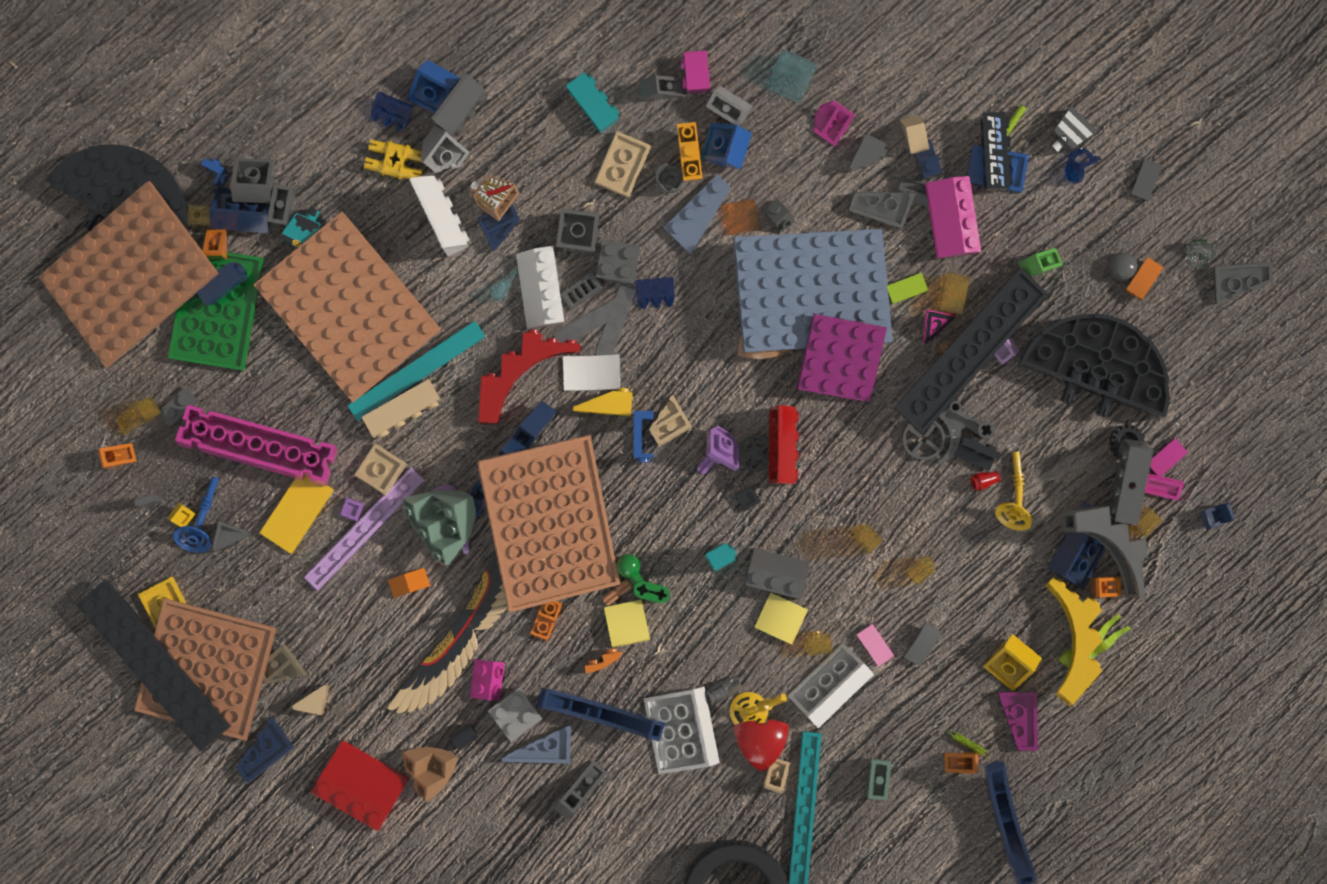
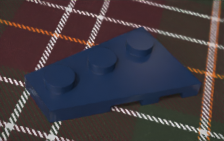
[236,717,295,783]

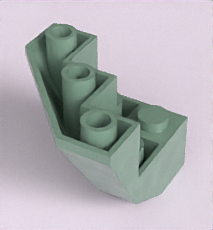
[402,490,476,566]

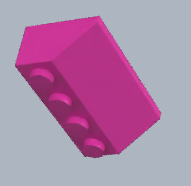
[925,176,981,258]

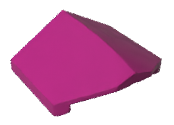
[814,100,855,146]

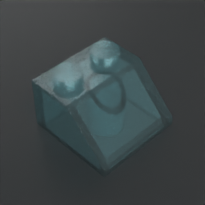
[766,49,817,103]

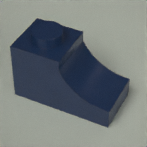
[914,139,942,181]

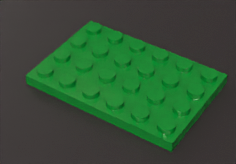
[168,248,264,371]

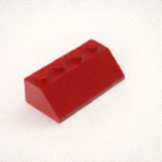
[768,405,799,485]

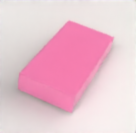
[856,624,894,667]

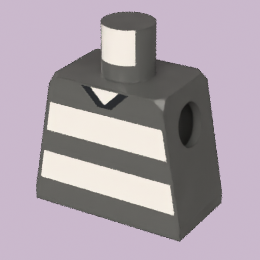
[1050,106,1097,154]

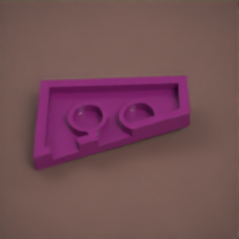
[997,692,1038,751]

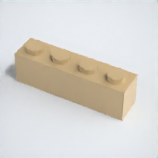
[362,379,442,439]

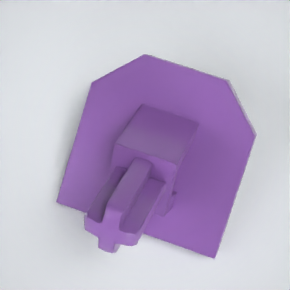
[697,426,739,474]

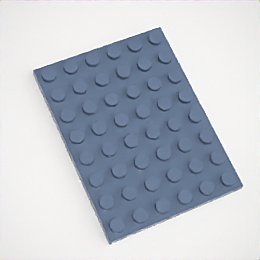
[733,229,893,353]

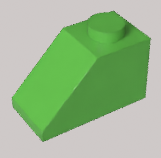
[1018,248,1063,278]

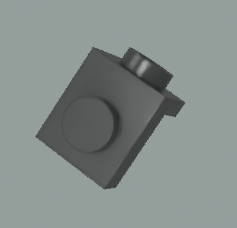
[762,198,795,233]

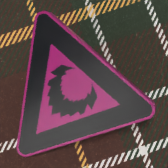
[922,309,955,345]

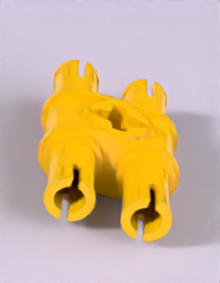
[364,139,423,180]

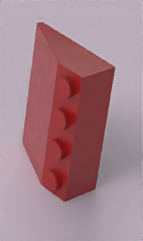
[311,740,410,831]

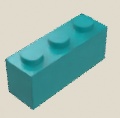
[566,72,620,134]
[705,543,737,571]

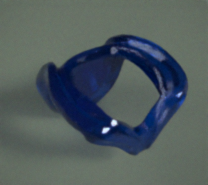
[1065,148,1101,184]

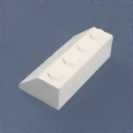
[516,246,565,330]
[788,643,874,728]

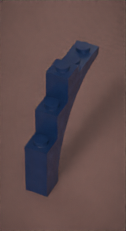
[536,687,665,741]
[984,760,1036,884]

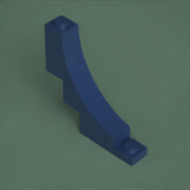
[185,262,248,306]
[470,401,557,518]

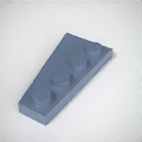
[664,174,731,255]

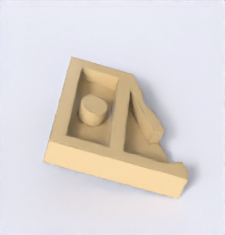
[649,395,692,447]

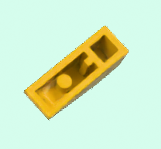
[573,388,633,417]

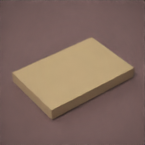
[594,131,651,198]

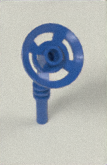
[173,476,219,553]

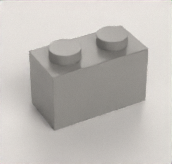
[706,86,753,126]

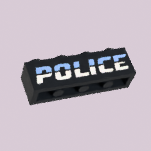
[980,112,1013,192]

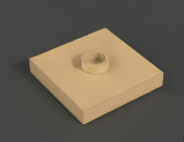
[354,443,407,496]

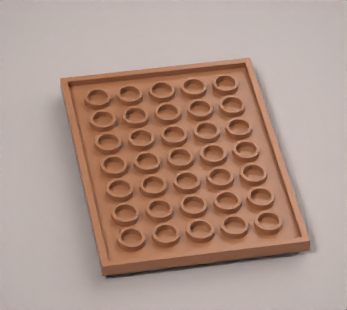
[39,181,219,368]
[254,211,442,402]
[477,434,620,612]

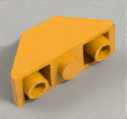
[677,122,703,181]

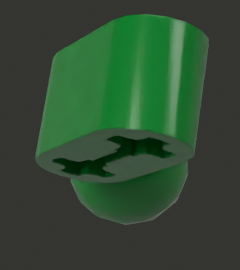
[616,554,670,603]

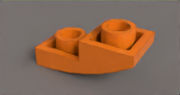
[1125,257,1164,301]
[530,601,562,642]
[585,648,622,674]

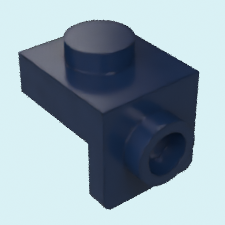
[1200,502,1235,530]

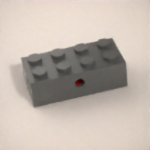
[1107,439,1153,525]

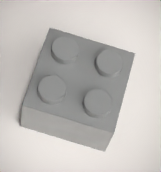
[488,687,543,742]

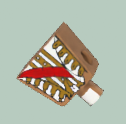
[470,176,519,221]

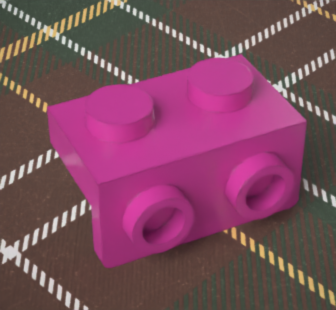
[470,659,504,701]

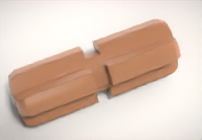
[602,580,633,606]

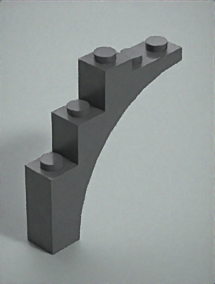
[1062,506,1147,598]

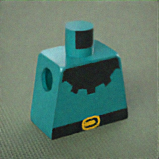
[279,207,323,248]

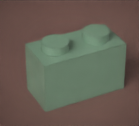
[866,758,891,801]

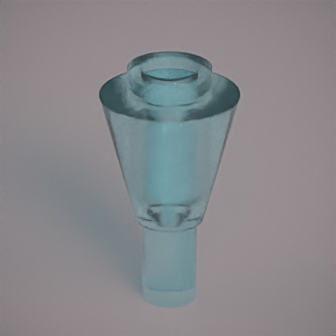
[490,268,518,301]

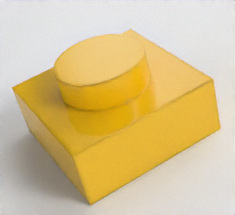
[167,502,195,527]

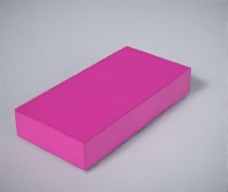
[1150,438,1188,476]
[1145,473,1184,501]

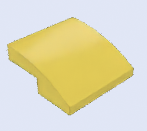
[755,592,808,645]
[604,599,650,648]

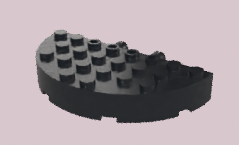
[45,144,191,234]
[1017,314,1170,419]

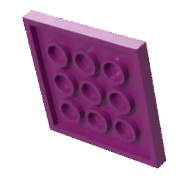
[796,313,887,402]

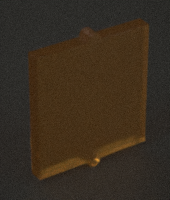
[722,199,760,236]

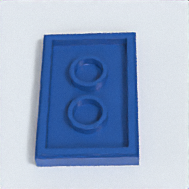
[967,145,1029,193]

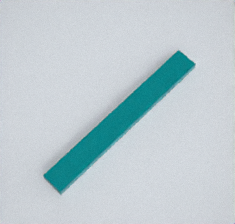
[347,321,486,422]
[788,731,822,884]

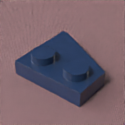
[477,204,520,252]

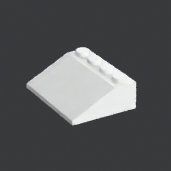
[410,176,470,257]
[644,687,720,774]

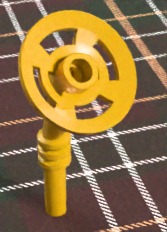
[995,452,1032,531]
[730,692,787,725]

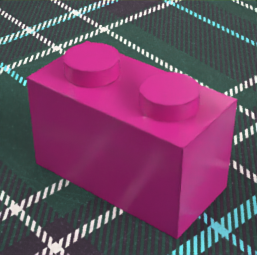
[680,50,710,94]

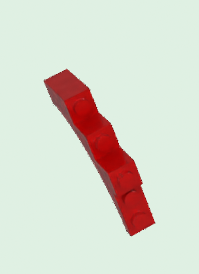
[479,330,581,424]

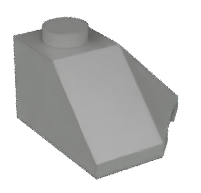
[421,125,470,173]

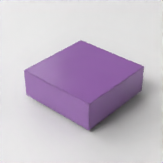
[340,497,364,522]

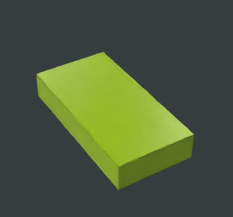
[887,273,928,305]

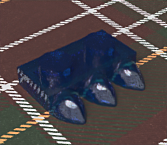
[371,91,414,132]
[636,277,675,310]

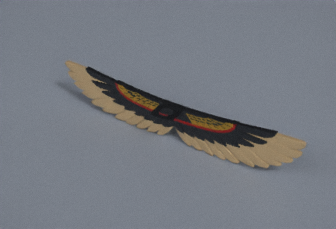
[388,552,507,713]

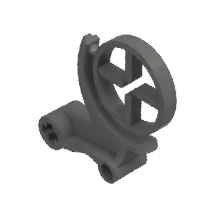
[902,401,995,465]

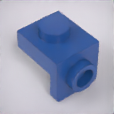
[201,158,228,188]

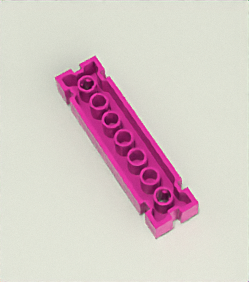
[175,404,338,487]

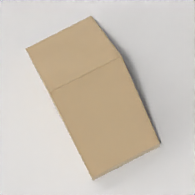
[900,115,929,154]
[292,684,329,715]
[763,759,790,794]

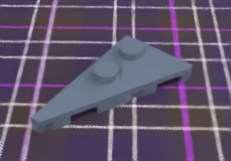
[502,726,571,764]

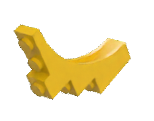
[1045,577,1103,707]

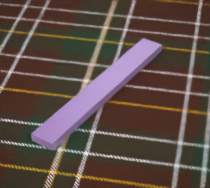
[303,467,425,591]

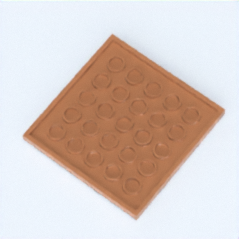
[134,598,277,741]

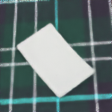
[563,354,620,391]

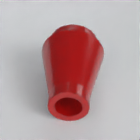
[970,471,1000,491]

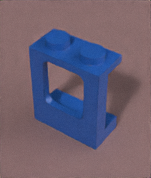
[634,411,653,463]

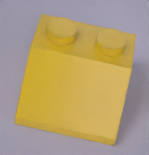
[983,634,1042,691]

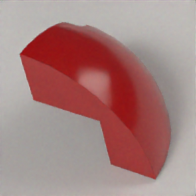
[734,720,788,772]

